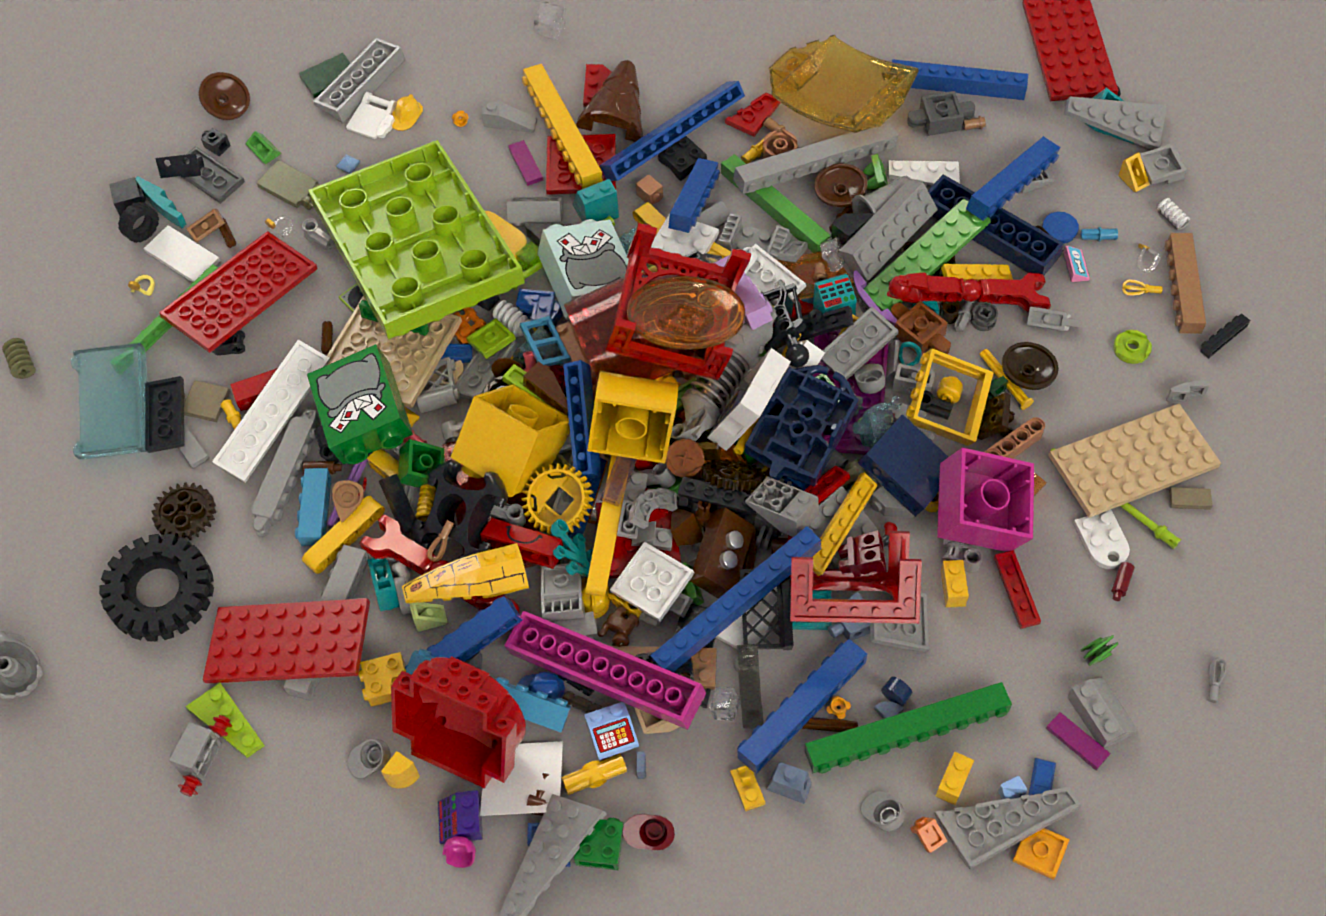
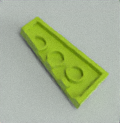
[185,683,265,758]

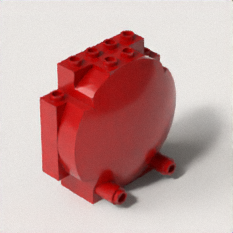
[391,656,526,789]

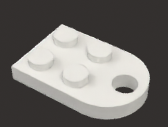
[1073,509,1130,569]

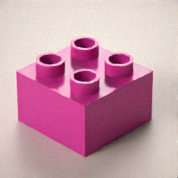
[937,447,1034,552]

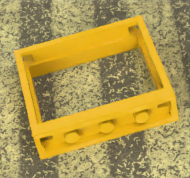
[906,349,994,446]

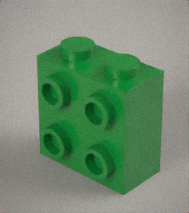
[574,818,624,870]

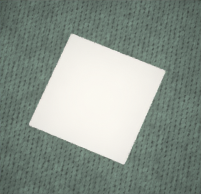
[480,741,563,816]

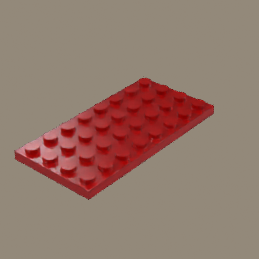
[1022,0,1118,101]
[159,231,318,353]
[203,598,370,684]

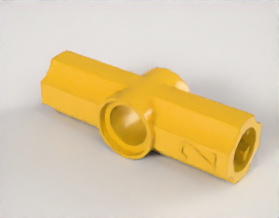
[561,754,627,795]

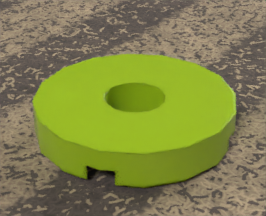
[1113,329,1152,364]

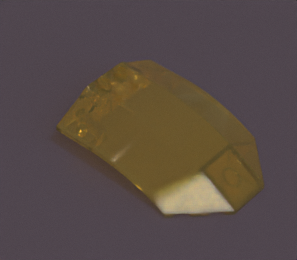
[769,35,919,133]

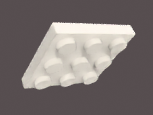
[651,214,719,256]
[610,542,694,622]

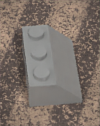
[507,197,563,226]
[1068,678,1138,748]

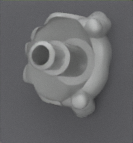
[0,631,43,699]

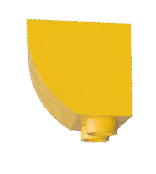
[587,371,678,464]
[450,385,570,497]

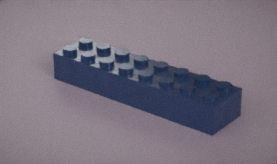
[928,174,1064,276]

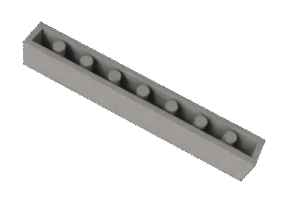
[283,545,369,701]

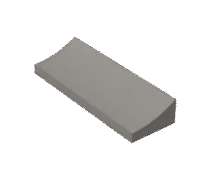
[313,38,406,123]

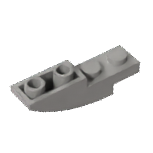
[617,471,648,540]

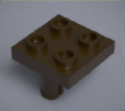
[977,392,1015,440]

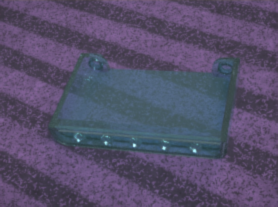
[71,343,147,460]

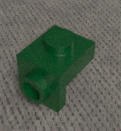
[987,376,1008,401]

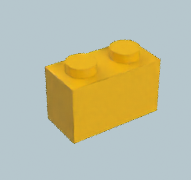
[940,560,969,608]
[936,751,974,805]

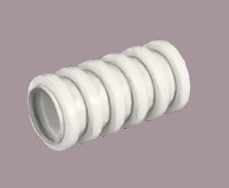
[1157,198,1190,230]

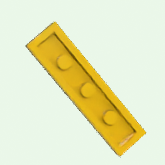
[941,264,1013,281]

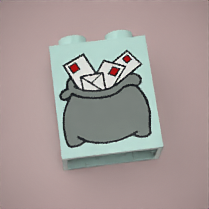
[537,219,640,320]

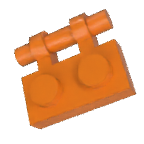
[453,307,486,344]

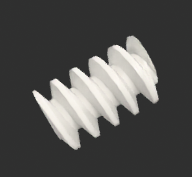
[492,300,531,337]

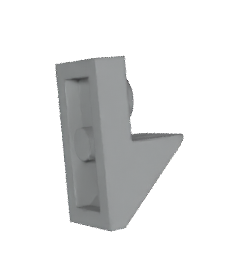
[631,521,673,551]

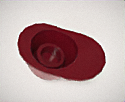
[623,814,675,850]

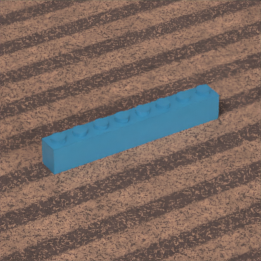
[406,649,571,732]

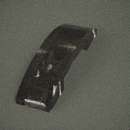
[737,644,764,728]

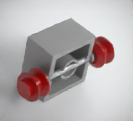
[169,715,232,797]

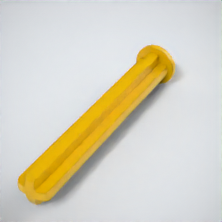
[980,349,1034,410]

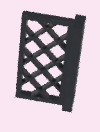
[739,569,794,650]

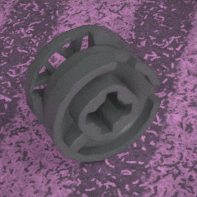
[971,302,998,331]

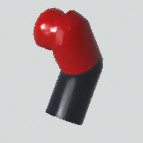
[881,522,898,547]

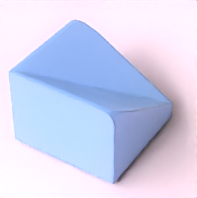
[998,776,1027,799]

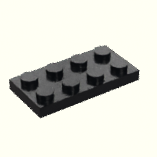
[145,376,184,453]

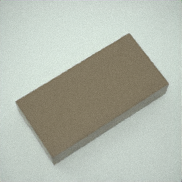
[1169,487,1212,510]

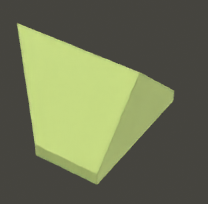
[409,602,448,632]

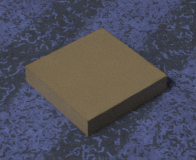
[184,380,231,422]

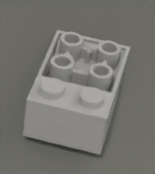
[745,476,819,537]

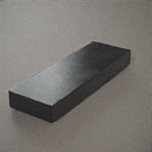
[379,474,416,534]

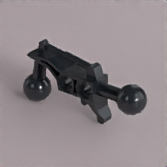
[761,279,809,368]

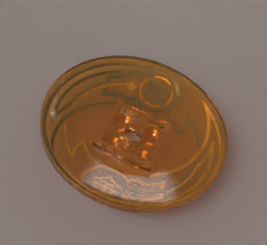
[627,276,745,349]

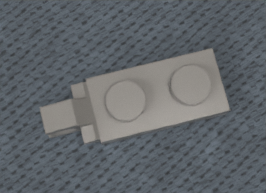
[1026,306,1080,331]

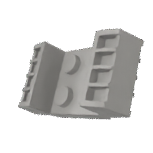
[717,214,791,263]
[541,557,585,621]

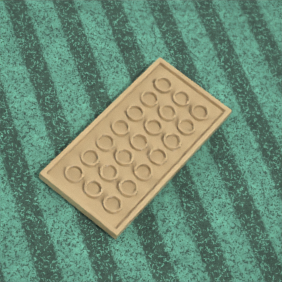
[1048,404,1222,518]

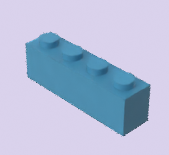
[295,468,332,546]

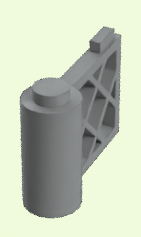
[417,357,461,414]

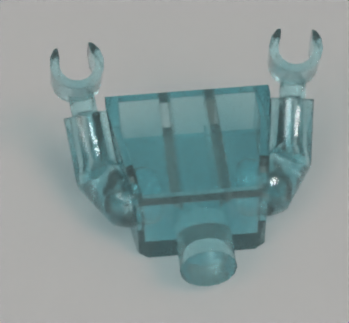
[853,396,902,448]

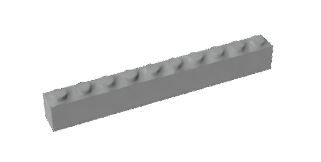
[733,121,898,194]

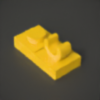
[730,765,765,812]

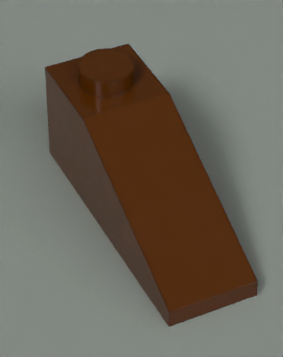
[523,361,568,416]

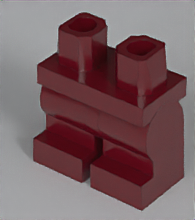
[838,530,886,577]

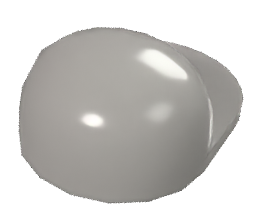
[854,364,885,394]
[348,739,391,778]
[861,791,905,832]

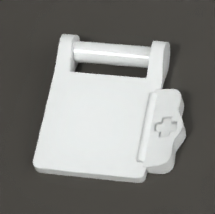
[346,92,397,139]

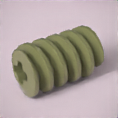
[2,338,36,379]

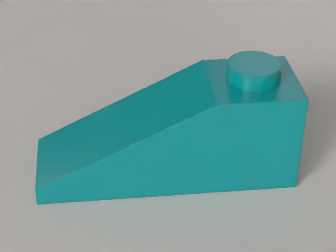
[367,558,400,612]

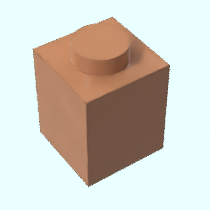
[636,174,663,205]

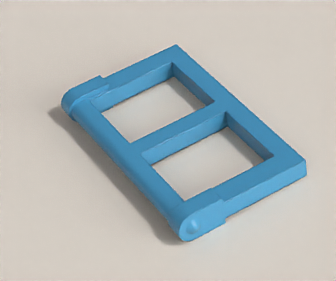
[520,316,571,366]

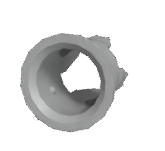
[852,176,912,215]

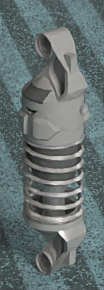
[671,296,777,442]

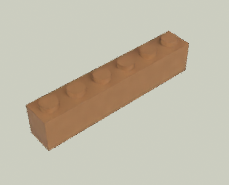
[1165,233,1206,334]

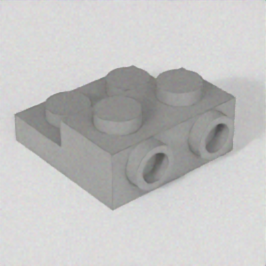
[1140,144,1187,185]

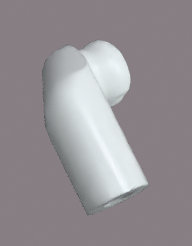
[392,562,410,583]

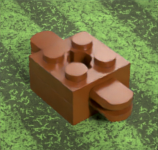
[891,301,951,356]

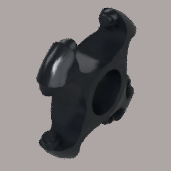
[411,460,509,559]

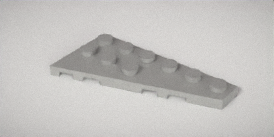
[1064,97,1167,150]
[935,787,1081,869]

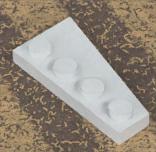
[888,160,960,187]

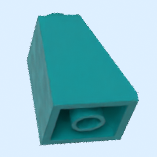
[573,179,619,222]

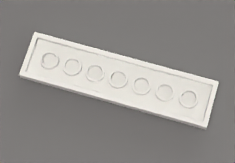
[212,340,330,483]

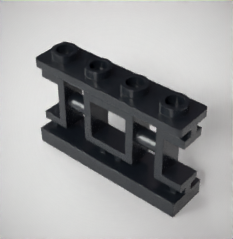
[678,477,756,526]

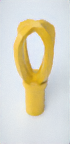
[1122,279,1163,296]

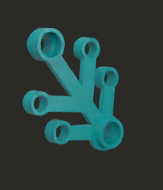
[550,519,593,577]

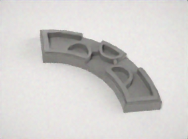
[629,488,677,529]

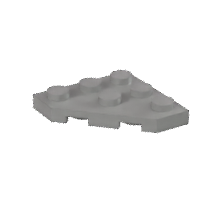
[870,593,929,653]

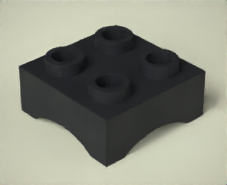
[658,136,707,181]

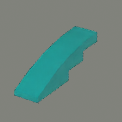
[136,176,186,228]

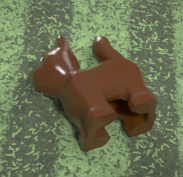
[598,606,639,647]

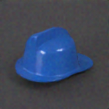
[518,671,565,700]

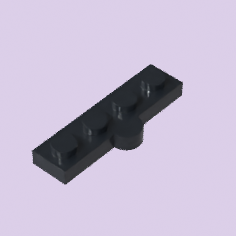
[799,306,854,341]

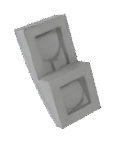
[1166,380,1209,402]

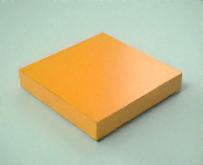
[1013,828,1070,880]

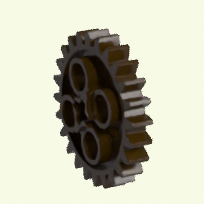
[701,459,766,492]
[152,482,217,540]

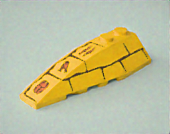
[402,543,529,603]

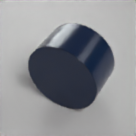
[881,676,913,706]

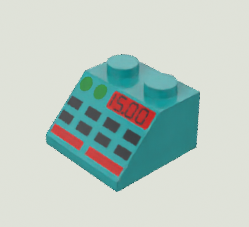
[813,274,857,315]

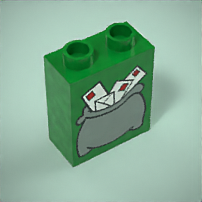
[307,344,413,465]

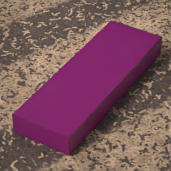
[508,140,543,186]
[1046,712,1111,770]

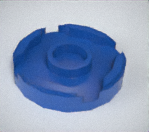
[1042,212,1079,243]

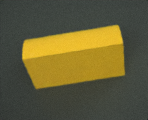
[367,449,399,478]
[381,751,420,789]

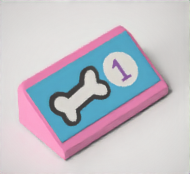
[1064,246,1090,282]

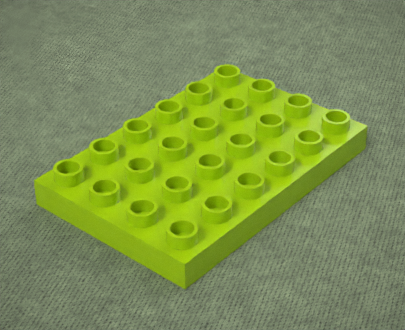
[308,140,525,340]

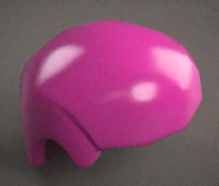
[442,836,476,868]

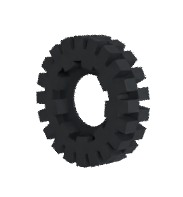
[99,534,214,641]

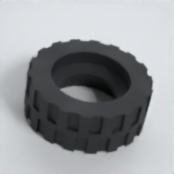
[118,202,159,243]

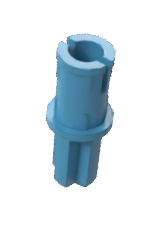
[1081,227,1118,241]

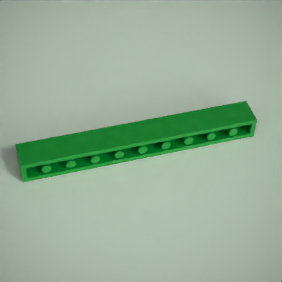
[804,682,1012,774]

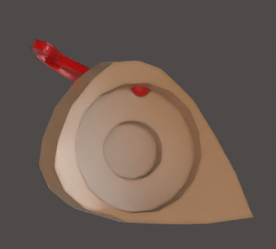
[332,477,367,522]

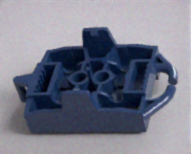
[745,365,859,486]

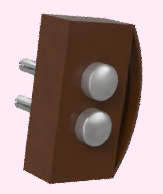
[688,507,756,599]

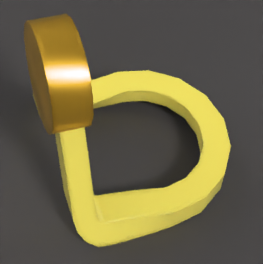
[128,275,155,296]

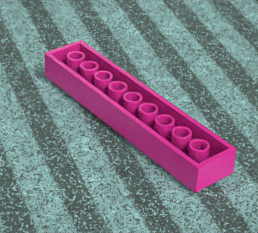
[504,611,706,730]

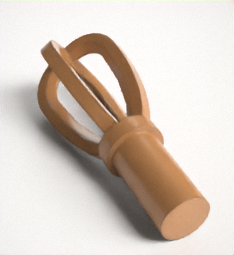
[427,520,454,562]

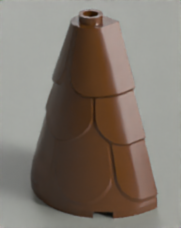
[576,60,643,142]

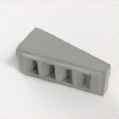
[1021,169,1055,194]

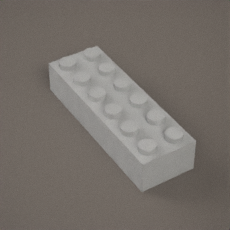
[839,179,937,281]

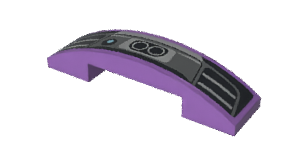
[852,270,897,326]

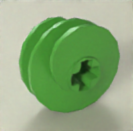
[1080,635,1119,666]

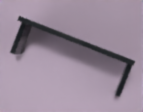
[155,153,204,178]

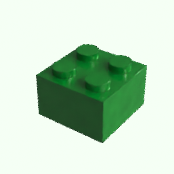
[398,439,445,488]

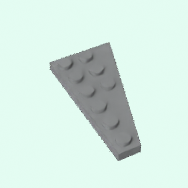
[498,794,607,916]

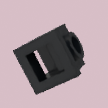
[201,128,231,156]

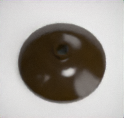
[1002,342,1059,390]

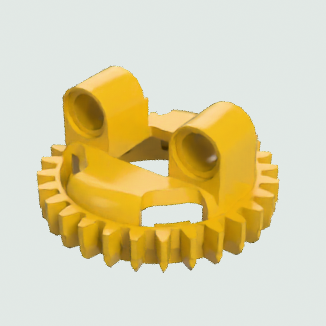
[521,463,594,535]

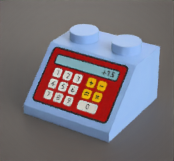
[584,702,639,760]

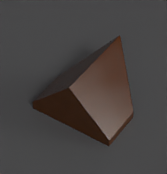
[670,508,703,546]

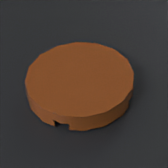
[666,438,705,478]

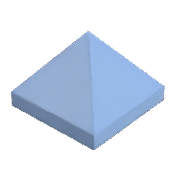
[336,154,360,174]

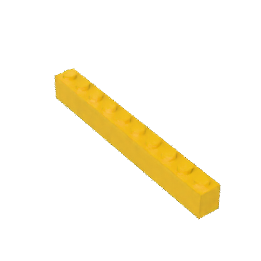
[522,63,603,189]

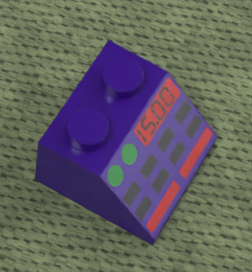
[438,790,483,844]

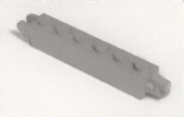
[251,408,318,537]

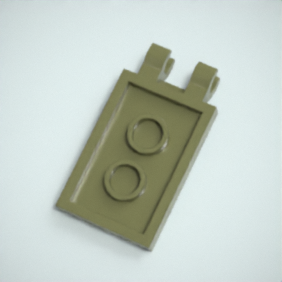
[256,160,320,210]

